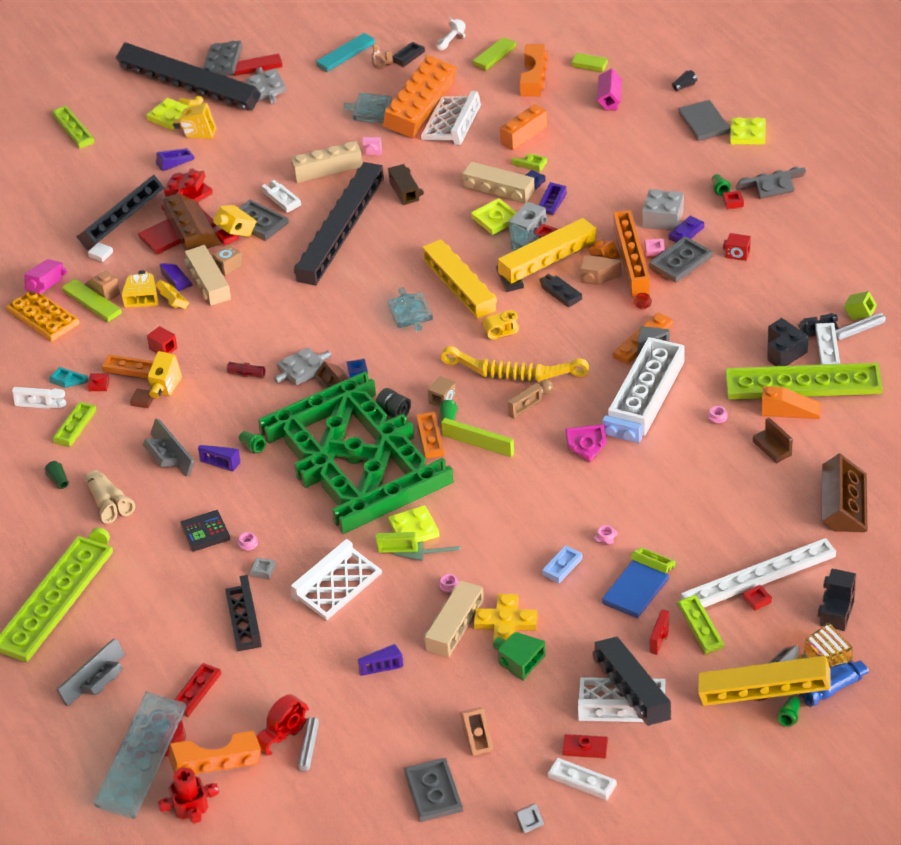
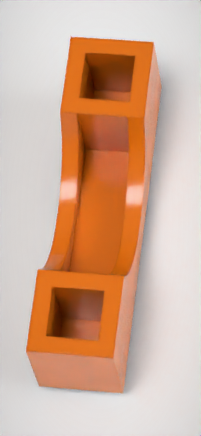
[520,44,549,97]
[168,731,261,774]

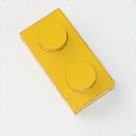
[156,280,189,309]

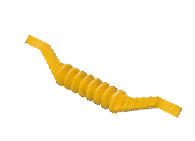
[441,346,589,382]

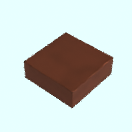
[130,388,154,408]

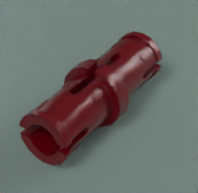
[227,361,266,378]

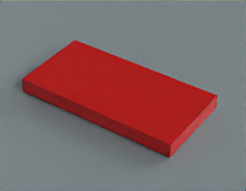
[138,208,216,255]

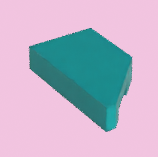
[49,367,89,388]

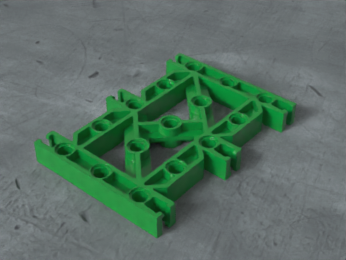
[258,371,454,534]

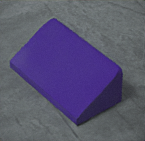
[160,263,193,292]

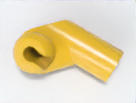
[178,96,203,107]

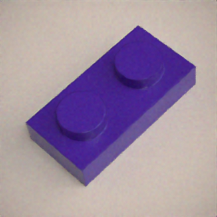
[669,216,704,242]

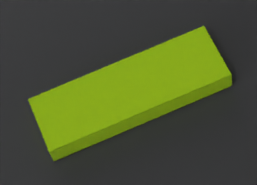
[473,37,516,71]
[52,402,97,447]
[677,594,724,655]

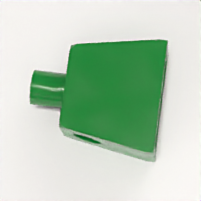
[493,632,546,680]

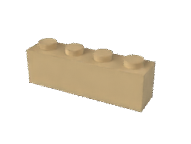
[290,141,362,183]
[462,162,535,203]
[184,245,231,306]
[424,580,484,658]

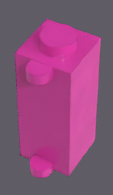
[597,68,622,111]
[24,259,67,294]

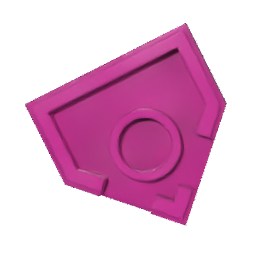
[565,424,606,462]

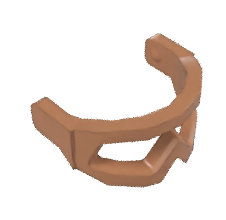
[372,43,393,69]

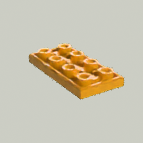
[6,291,80,342]

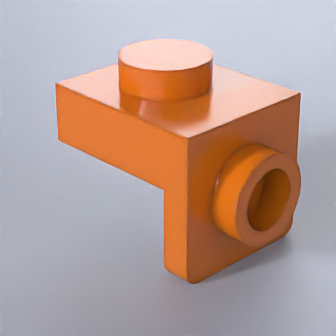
[588,239,620,259]

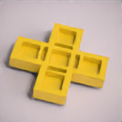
[474,594,538,642]

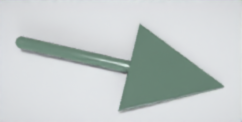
[393,541,461,561]

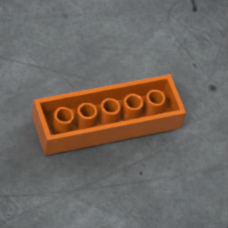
[383,55,457,138]

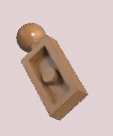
[508,380,554,419]

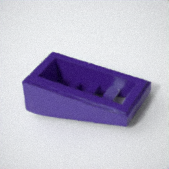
[156,148,194,171]
[539,182,567,215]
[198,445,240,471]
[357,644,403,676]

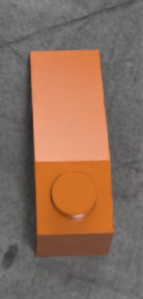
[762,386,821,419]

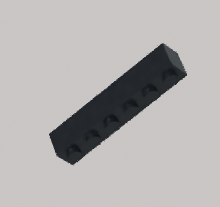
[76,175,165,250]
[592,636,671,726]

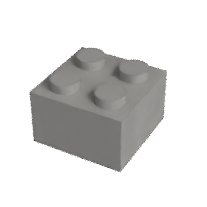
[642,189,684,231]

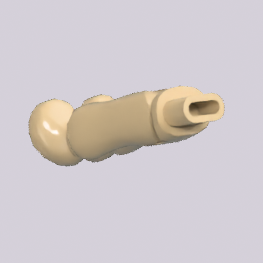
[85,470,135,524]

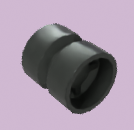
[376,388,411,418]

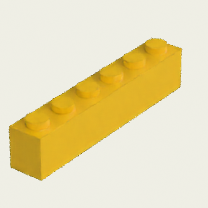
[498,218,596,284]
[422,239,497,319]
[698,656,831,706]

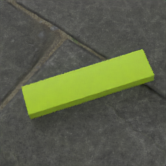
[51,105,95,149]
[61,279,122,322]
[441,418,514,457]

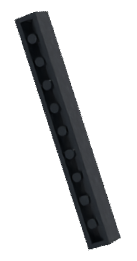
[115,42,261,111]
[294,162,384,286]

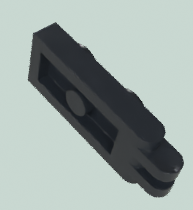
[539,274,582,308]

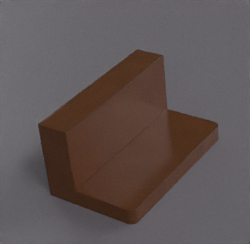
[314,361,349,389]
[753,418,793,463]

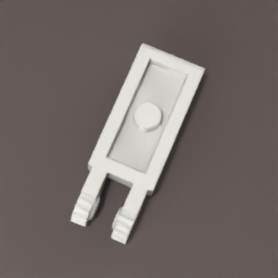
[261,180,301,212]
[12,387,66,409]

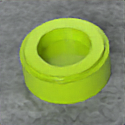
[89,528,110,545]

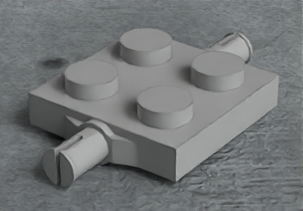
[246,67,287,104]
[274,348,331,385]

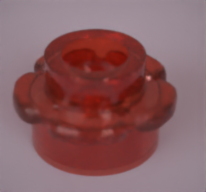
[634,293,652,309]

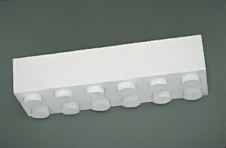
[608,337,684,436]

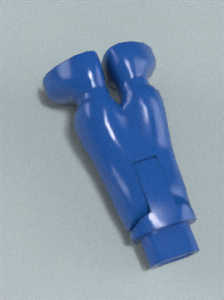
[797,660,869,707]

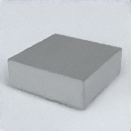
[250,557,276,580]

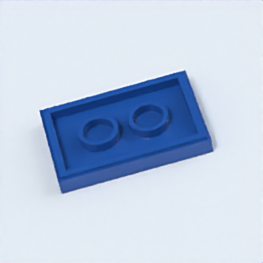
[602,560,669,619]

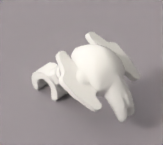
[436,16,466,51]

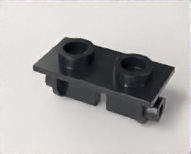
[798,313,839,337]

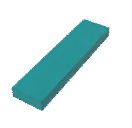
[316,33,375,72]

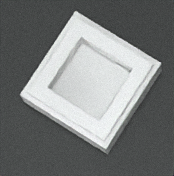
[88,242,113,262]

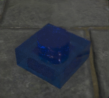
[526,170,546,190]
[346,358,368,378]

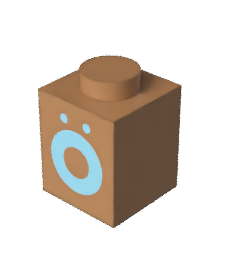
[213,245,242,276]
[428,376,457,407]

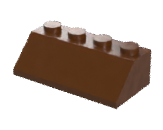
[163,194,221,251]
[822,453,868,532]

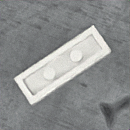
[815,323,840,365]
[548,758,616,801]

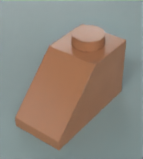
[580,255,621,285]
[84,270,120,301]
[459,707,494,756]

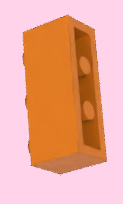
[500,104,548,150]

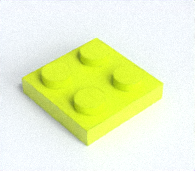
[146,98,189,130]
[731,117,766,145]
[471,198,517,235]
[388,505,440,543]

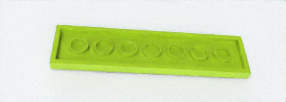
[726,362,882,400]
[0,536,113,663]

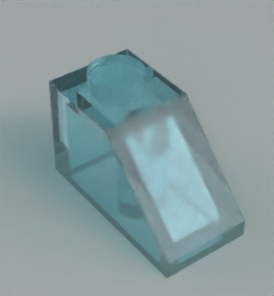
[510,223,539,252]

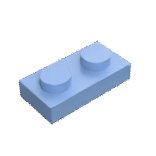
[603,415,642,443]
[542,545,582,583]

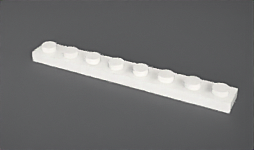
[681,538,836,607]

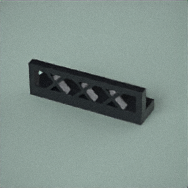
[225,575,262,652]

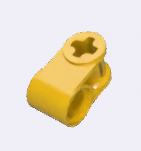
[482,310,519,340]

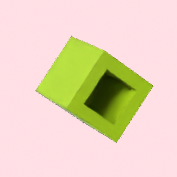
[844,291,877,320]

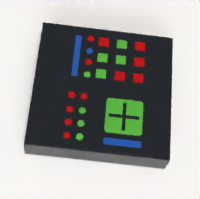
[180,509,230,552]

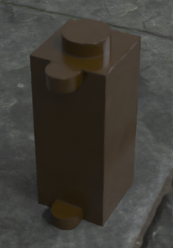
[388,164,424,205]

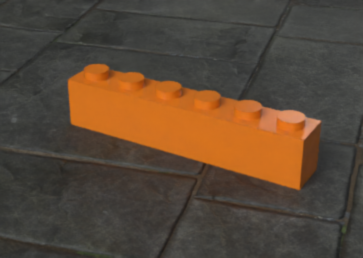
[613,210,650,297]

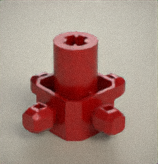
[158,767,219,824]

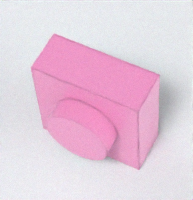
[363,137,382,155]
[645,239,665,257]

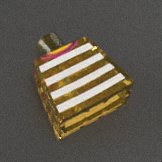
[799,623,853,667]

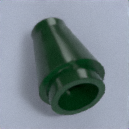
[45,461,69,489]

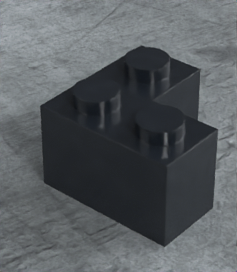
[767,318,808,366]
[817,568,856,631]

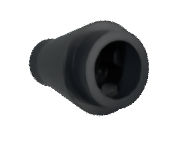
[672,70,698,91]

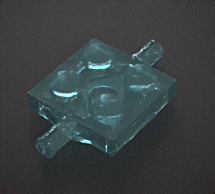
[344,93,392,123]
[387,287,433,332]

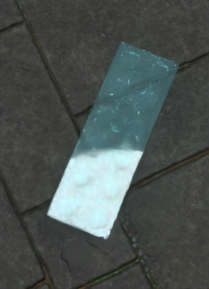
[94,692,186,819]

